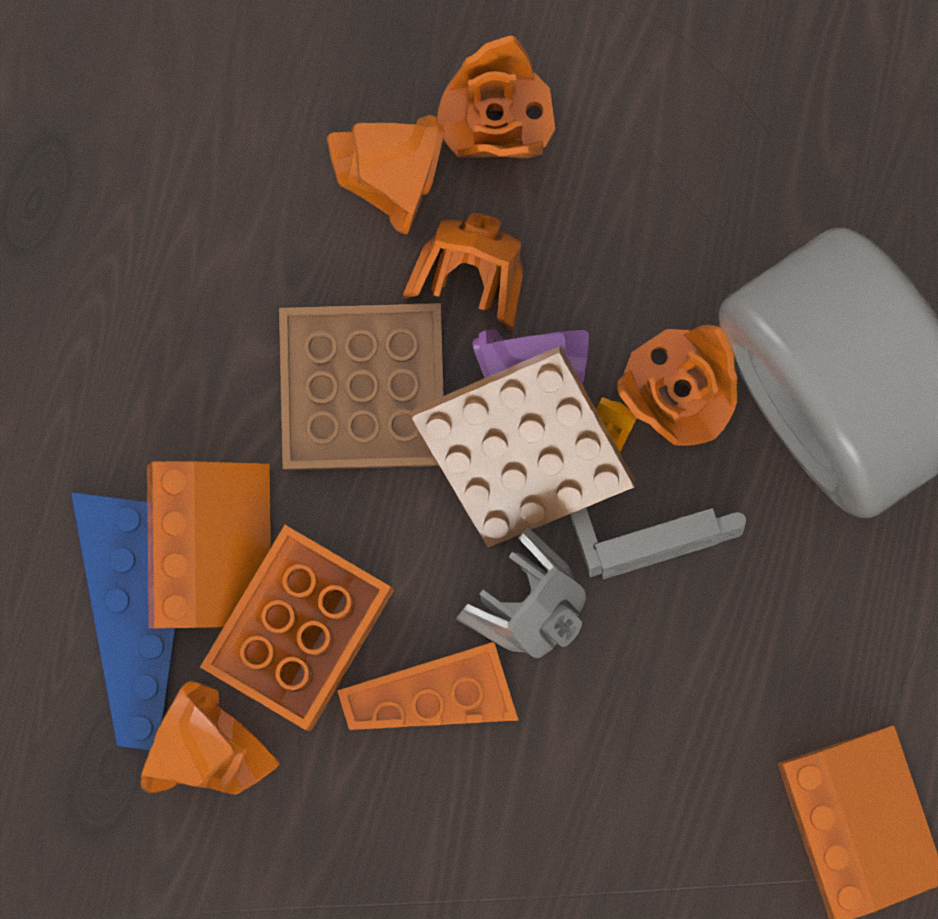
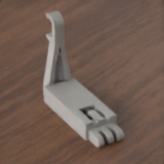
[570,507,746,579]

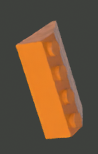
[147,461,271,628]
[200,525,394,731]
[777,725,938,919]

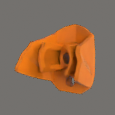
[437,36,555,158]
[327,115,444,235]
[402,213,523,332]
[617,325,737,446]
[141,681,279,795]

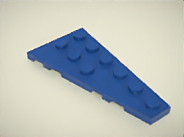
[71,492,177,750]

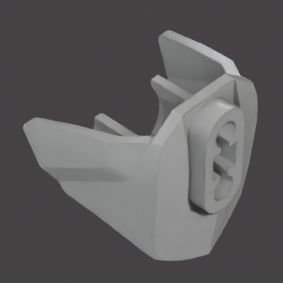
[455,527,586,658]

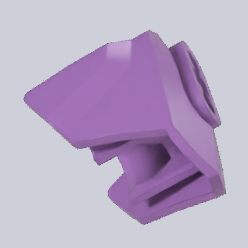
[472,329,590,385]

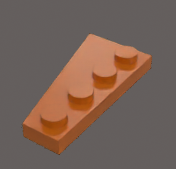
[337,642,518,730]

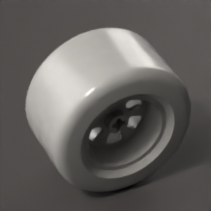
[719,228,938,518]

